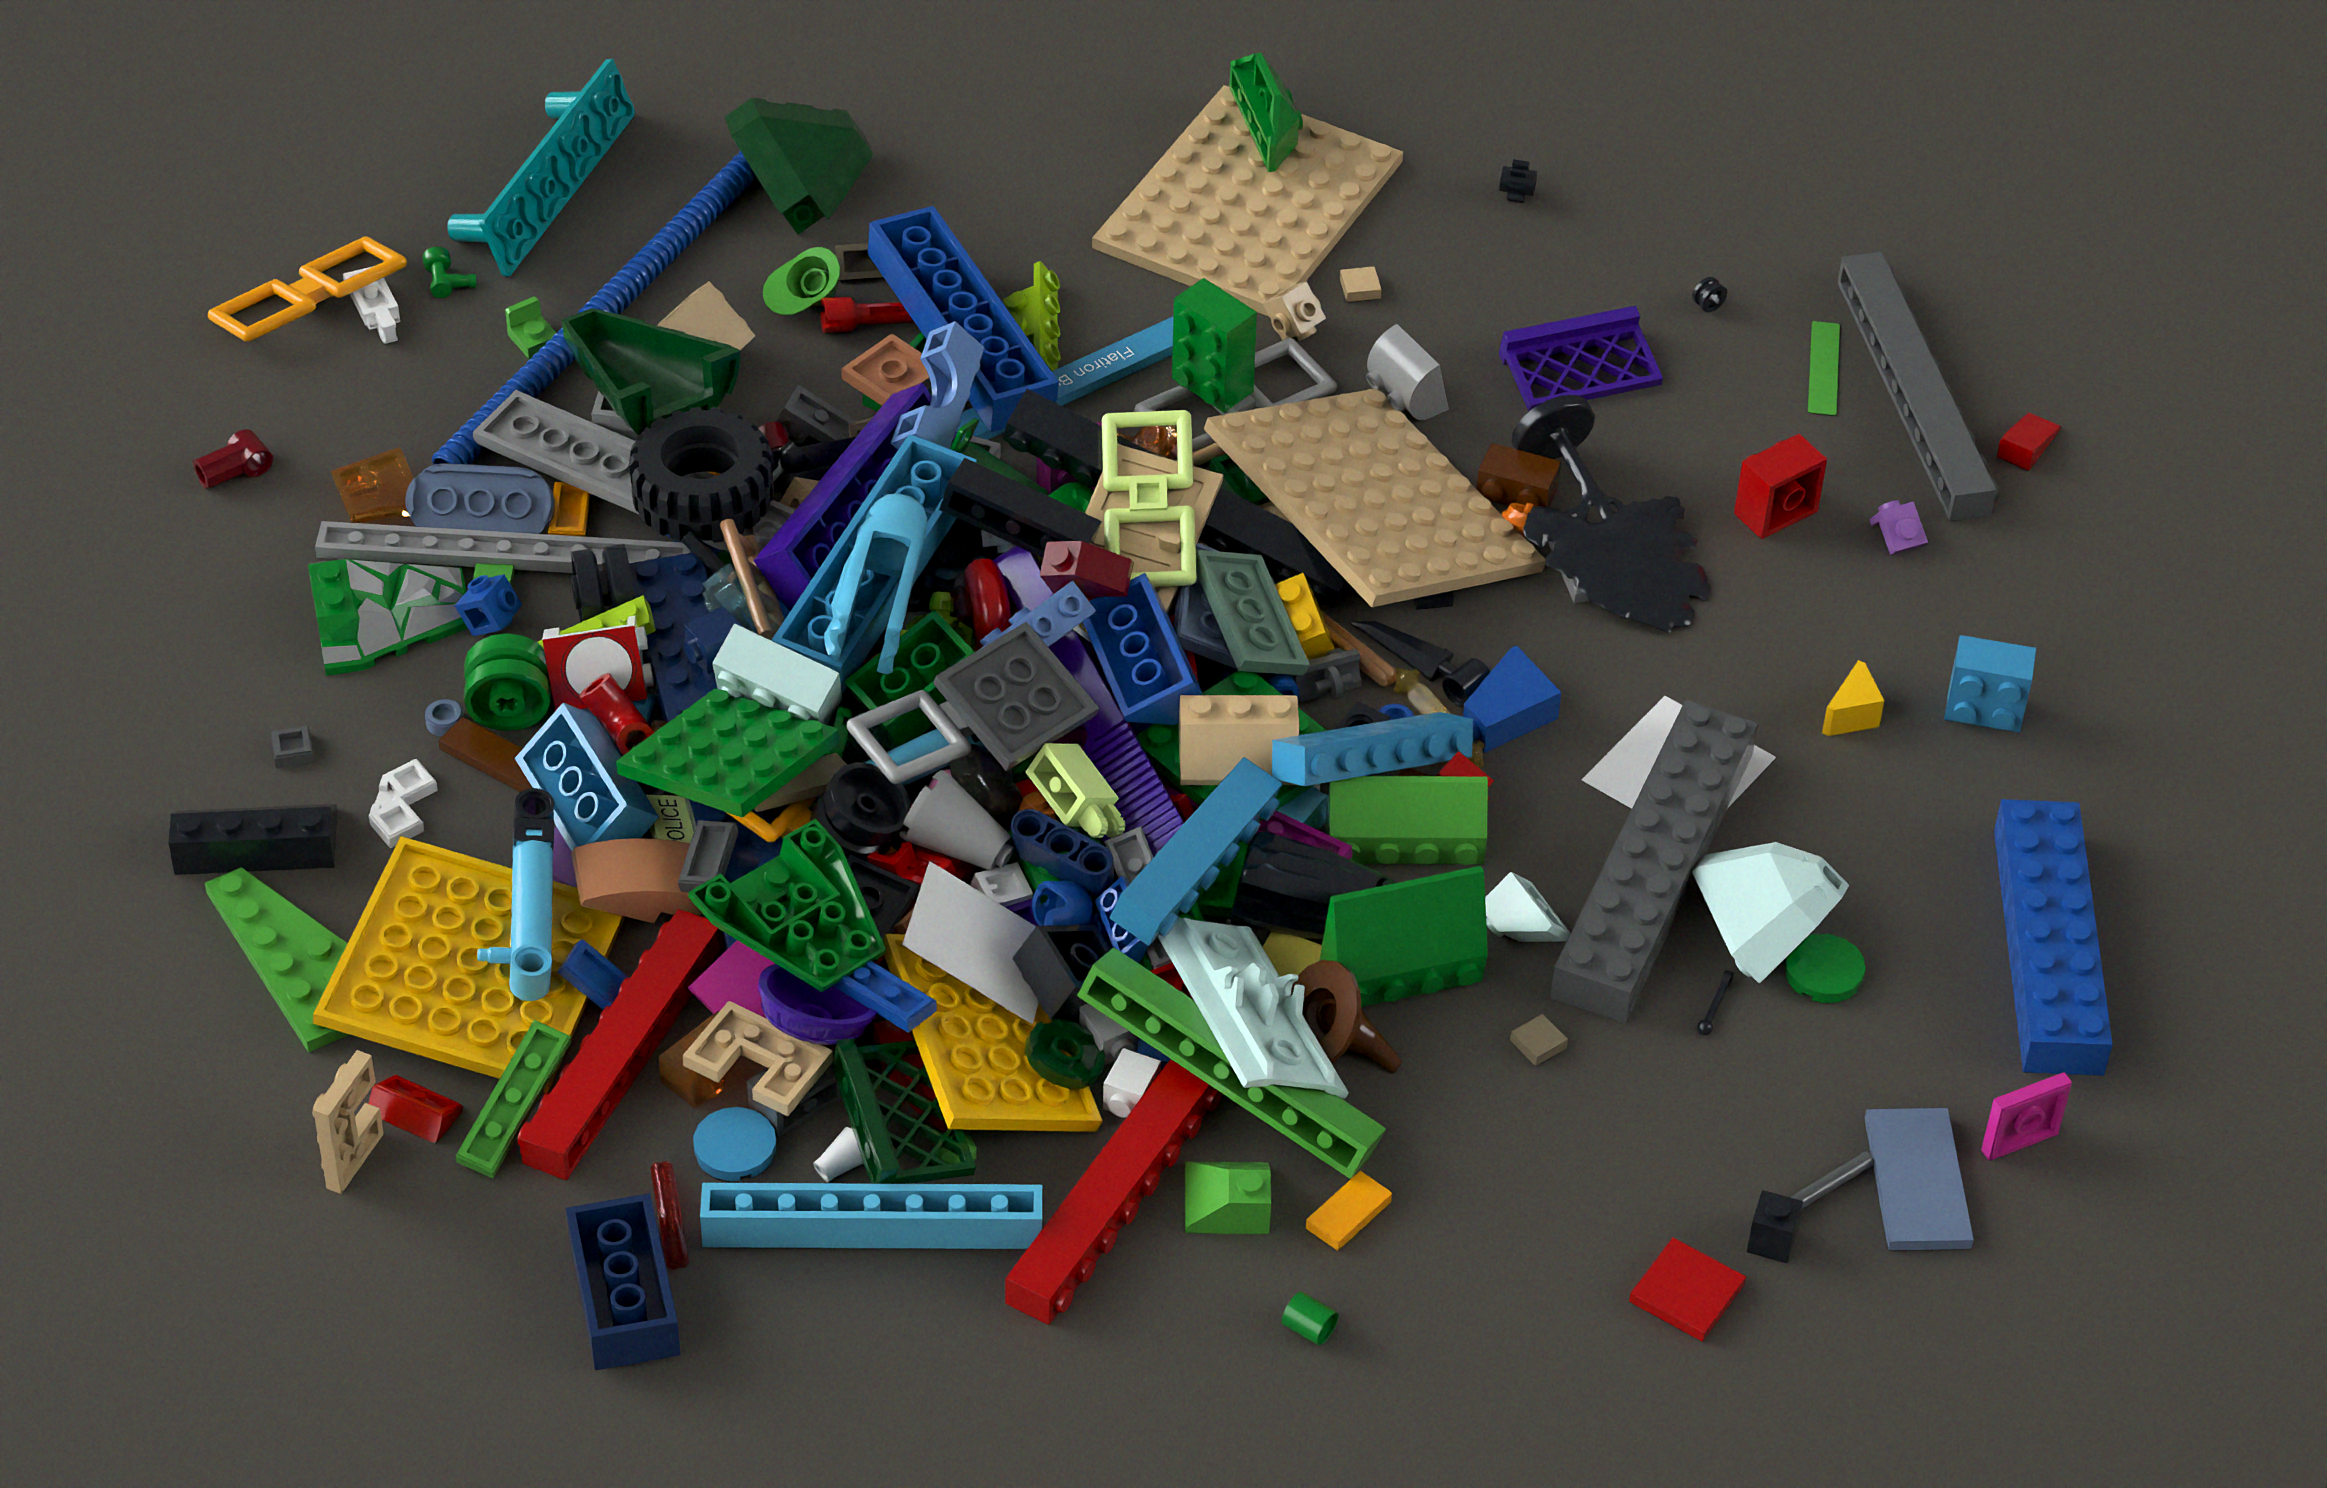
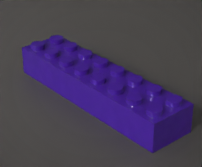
[753,383,962,611]

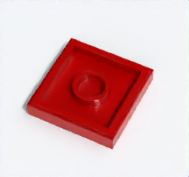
[1629,1237,1746,1342]

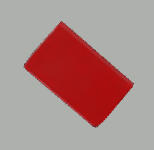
[368,1074,464,1143]

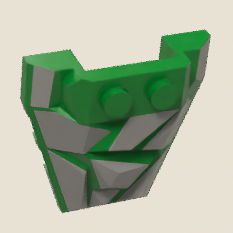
[308,558,468,676]

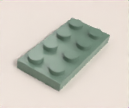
[1196,550,1310,676]

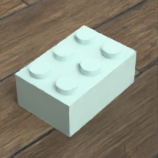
[712,623,842,725]

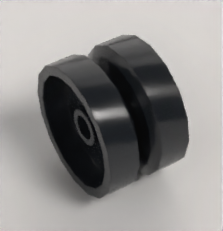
[571,544,634,623]
[810,762,911,862]

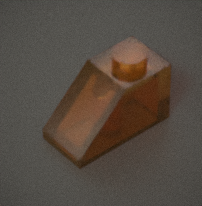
[659,1010,725,1109]

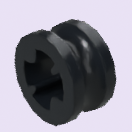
[1692,277,1728,312]

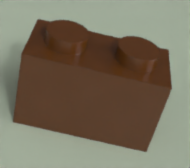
[1476,443,1561,508]

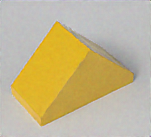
[1822,660,1884,736]

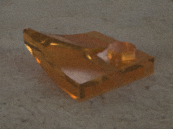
[330,447,414,523]

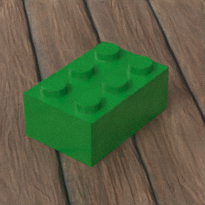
[1172,278,1257,413]
[844,610,975,747]

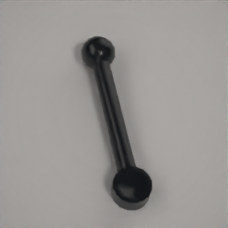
[1697,970,1734,1035]

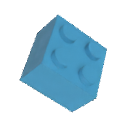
[1944,635,2036,733]

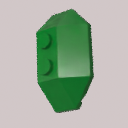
[1229,52,1303,172]

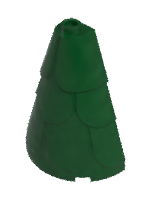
[562,308,740,435]

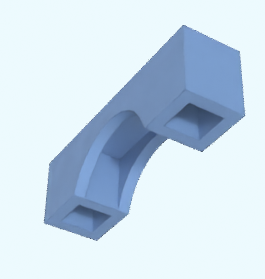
[890,321,984,450]

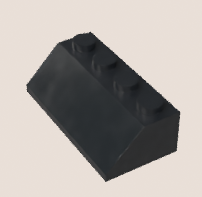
[168,804,337,875]

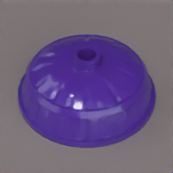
[758,964,878,1045]

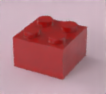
[1734,434,1827,539]

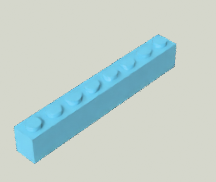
[700,1183,1042,1249]

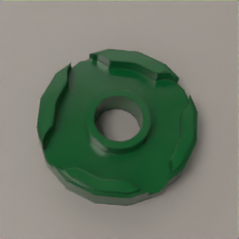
[1025,1019,1106,1089]

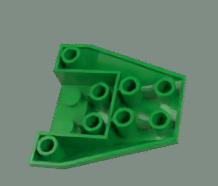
[688,818,886,992]

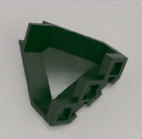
[724,97,874,234]

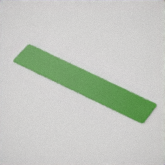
[1808,321,1840,415]

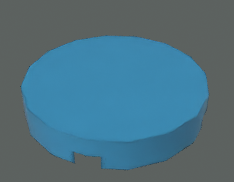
[693,1107,776,1181]

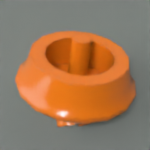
[1502,503,1534,539]

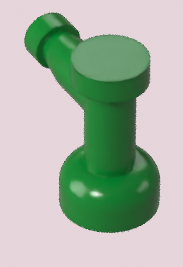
[422,247,476,298]

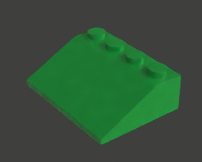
[1319,866,1488,1008]

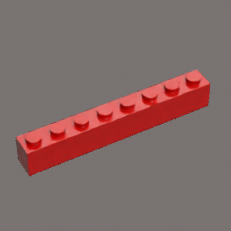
[518,908,723,1181]
[1005,1059,1222,1325]

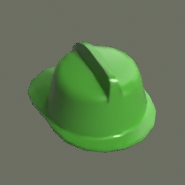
[763,247,840,315]

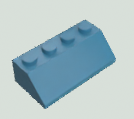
[515,703,659,851]

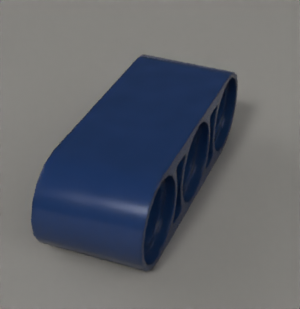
[1011,809,1115,896]

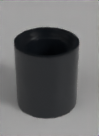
[1442,658,1490,707]

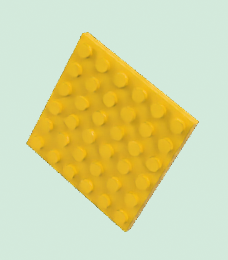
[313,836,625,1093]

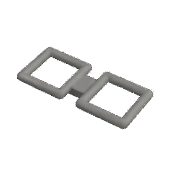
[1134,338,1337,458]
[846,690,975,784]

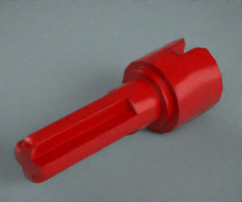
[820,297,915,333]

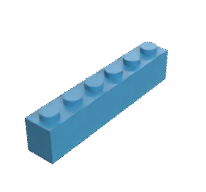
[1272,712,1473,786]
[1109,757,1283,946]

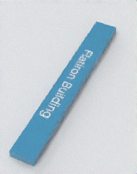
[956,317,1173,440]

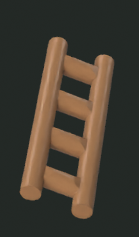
[720,519,785,639]

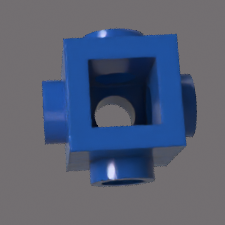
[454,574,522,636]

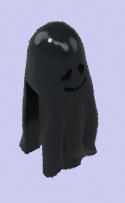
[1230,832,1397,941]

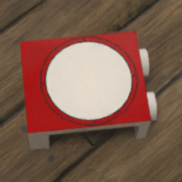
[542,616,654,711]

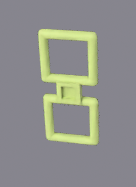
[1102,410,1197,587]

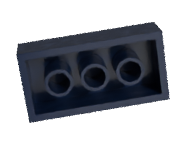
[566,1193,681,1371]

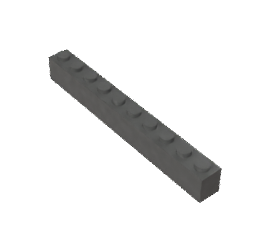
[1837,251,1999,522]

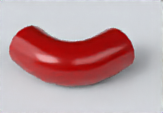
[963,558,1011,652]
[579,673,654,755]

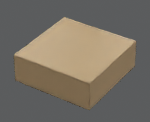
[1340,267,1382,302]

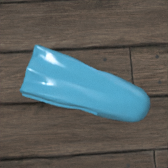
[824,494,927,674]

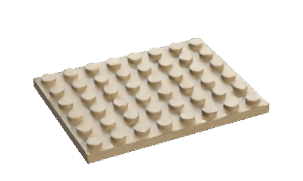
[1092,85,1403,316]
[1204,389,1546,607]

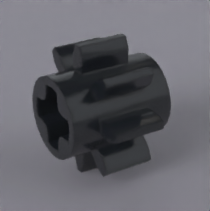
[1499,159,1537,203]

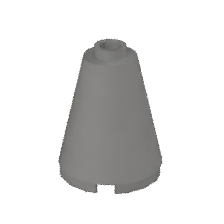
[900,770,1015,871]

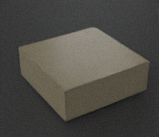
[1510,1014,1568,1066]

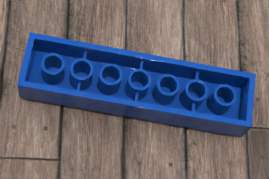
[868,206,1059,432]
[1994,799,2113,1076]

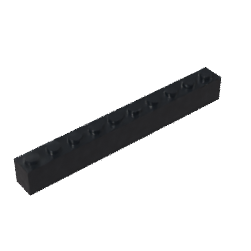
[1003,389,1347,608]

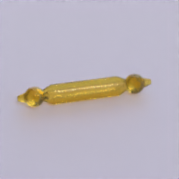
[1394,667,1485,768]

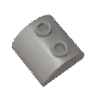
[1366,324,1449,420]

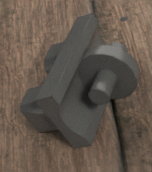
[1292,648,1362,702]

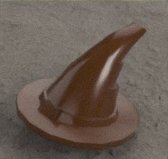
[1291,960,1402,1073]

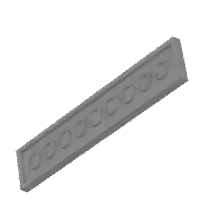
[473,390,795,552]

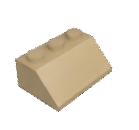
[1178,695,1299,785]

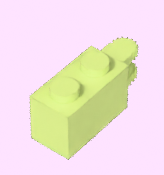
[1026,743,1126,838]

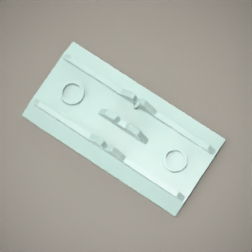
[1158,918,1349,1099]

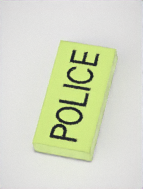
[646,795,694,843]

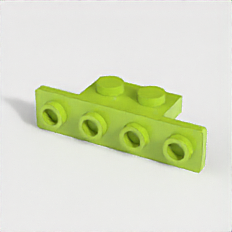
[1003,261,1061,372]

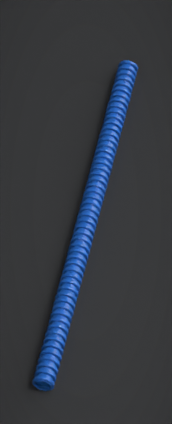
[432,151,757,465]

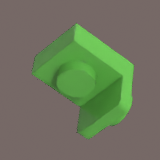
[505,296,556,359]

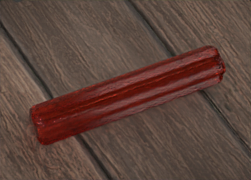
[650,1161,689,1270]

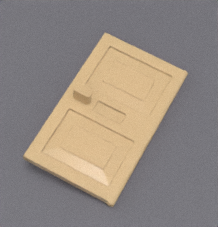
[1085,443,1223,614]

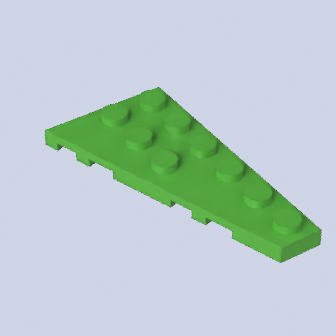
[205,867,350,1053]

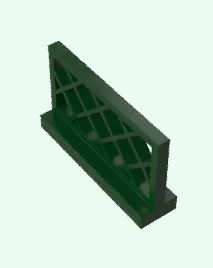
[831,1038,976,1184]

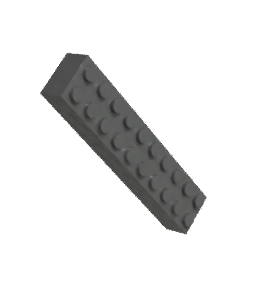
[1550,700,1758,1024]

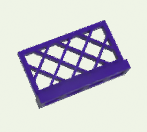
[1499,305,1663,412]

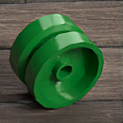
[464,633,550,731]

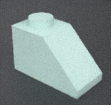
[1485,872,1571,942]

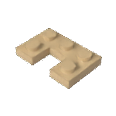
[683,1001,833,1116]
[312,1050,384,1194]

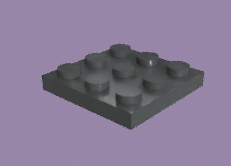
[933,622,1099,771]

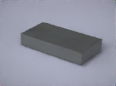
[678,820,739,892]

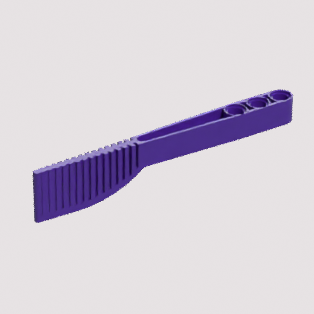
[993,546,1185,857]

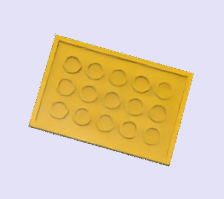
[882,934,1102,1132]

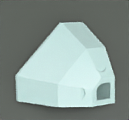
[1692,842,1849,983]

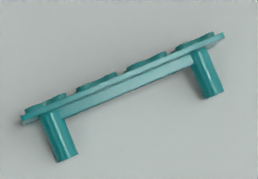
[447,59,635,277]

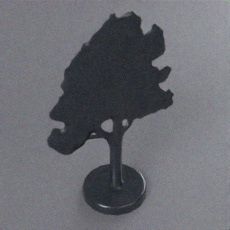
[1512,395,1711,633]

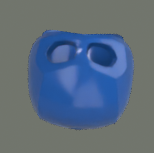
[1032,880,1093,926]

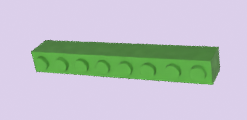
[1077,947,1386,1179]

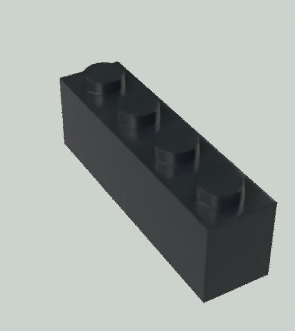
[939,458,1102,558]

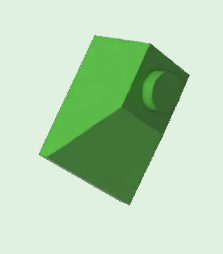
[1185,1161,1271,1234]

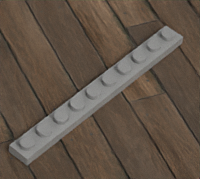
[315,521,692,573]

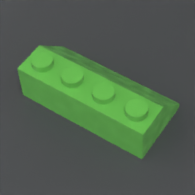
[1326,776,1488,865]

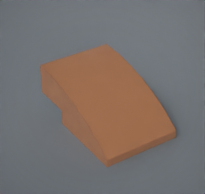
[571,838,702,923]

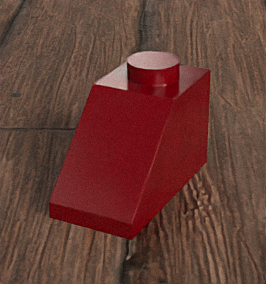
[1039,541,1134,597]

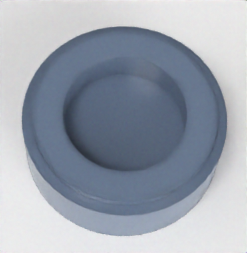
[425,699,464,736]

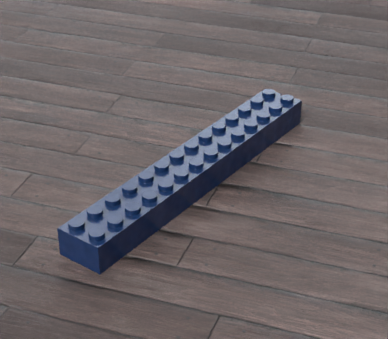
[629,553,783,952]

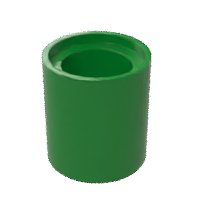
[1282,1291,1339,1346]

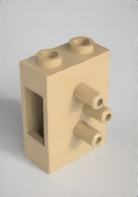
[657,281,756,350]

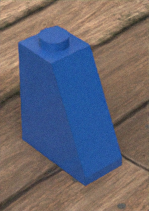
[1463,646,1561,753]

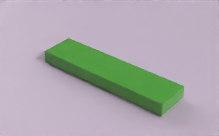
[455,1020,571,1179]

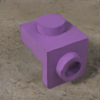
[1869,500,1928,555]

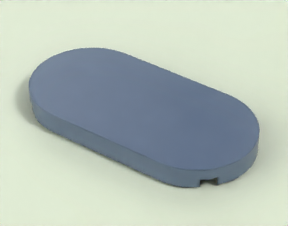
[405,464,555,534]

